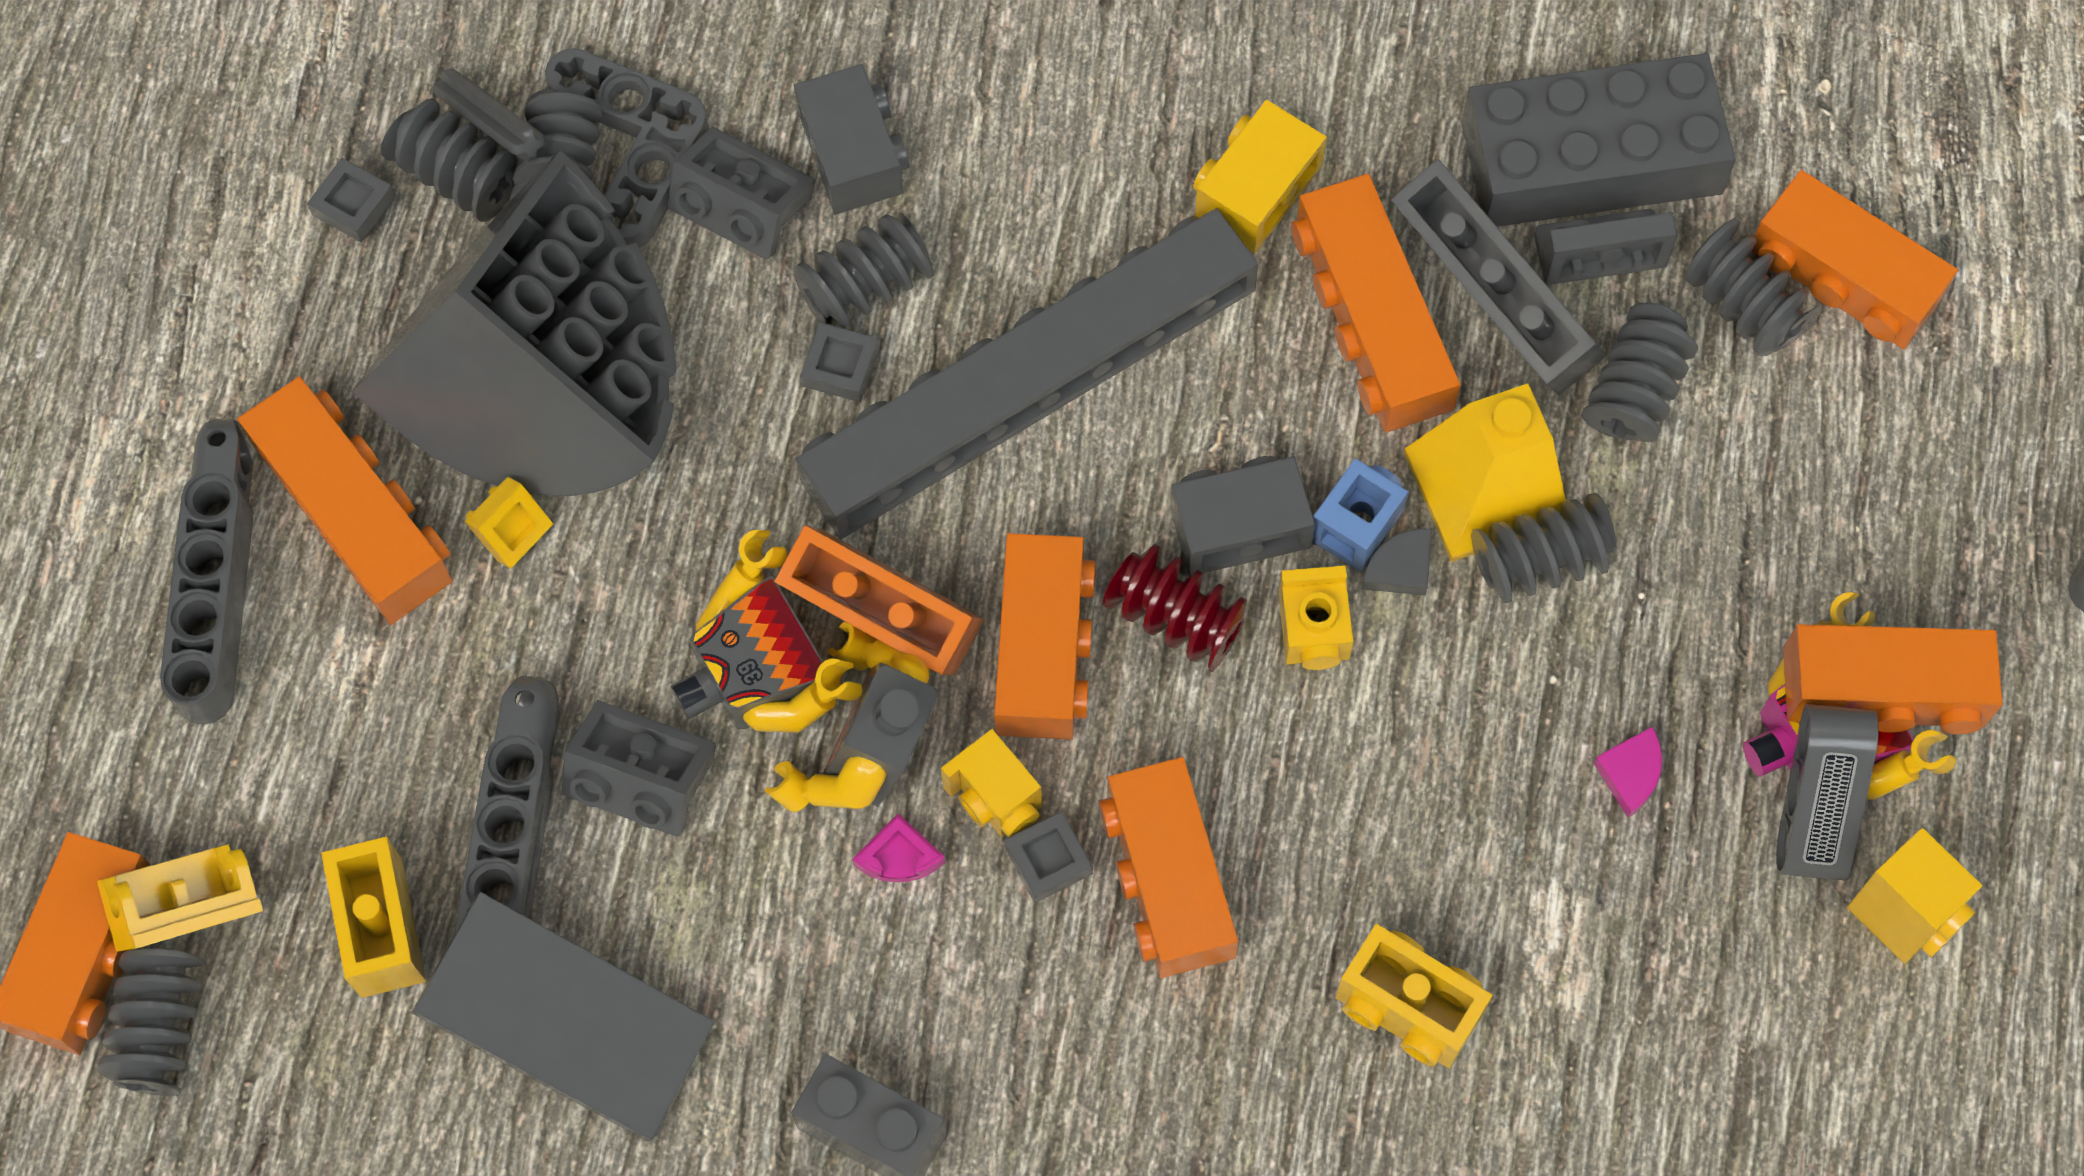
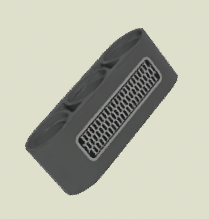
[1776,704,1878,881]

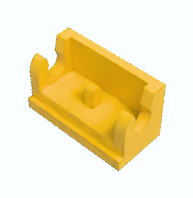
[97,844,263,952]

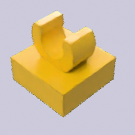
[464,477,553,569]

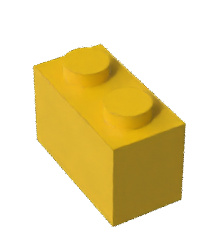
[1193,99,1327,254]
[1847,828,1983,964]
[321,836,426,998]

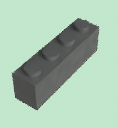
[1391,159,1607,396]

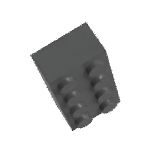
[1461,53,1736,227]

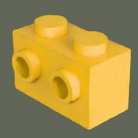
[1335,923,1493,1069]

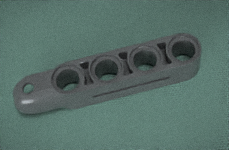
[160,419,253,725]
[454,676,559,935]

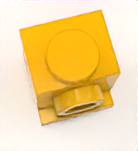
[1278,565,1353,670]
[941,729,1042,838]

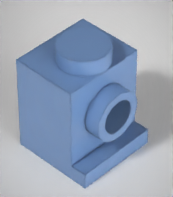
[1312,458,1409,573]

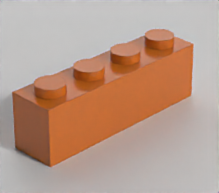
[1291,173,1461,433]
[237,376,453,626]

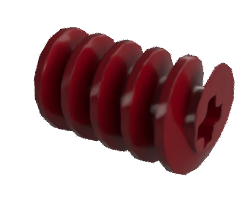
[1102,544,1247,672]

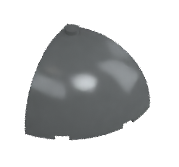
[352,150,676,496]

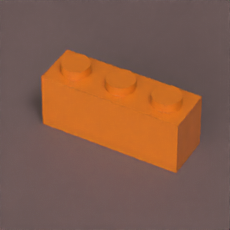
[1752,169,1959,350]
[774,525,985,675]
[994,533,1096,740]
[1783,624,2003,734]
[1098,757,1239,979]
[0,832,151,1056]

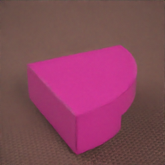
[1593,727,1662,818]
[852,814,946,883]

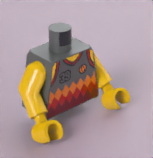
[670,530,863,733]
[764,622,939,813]

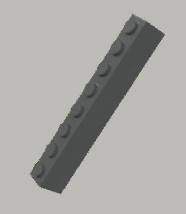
[796,208,1258,540]

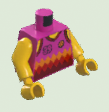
[1743,592,1956,800]

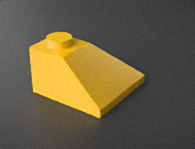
[1404,383,1566,562]

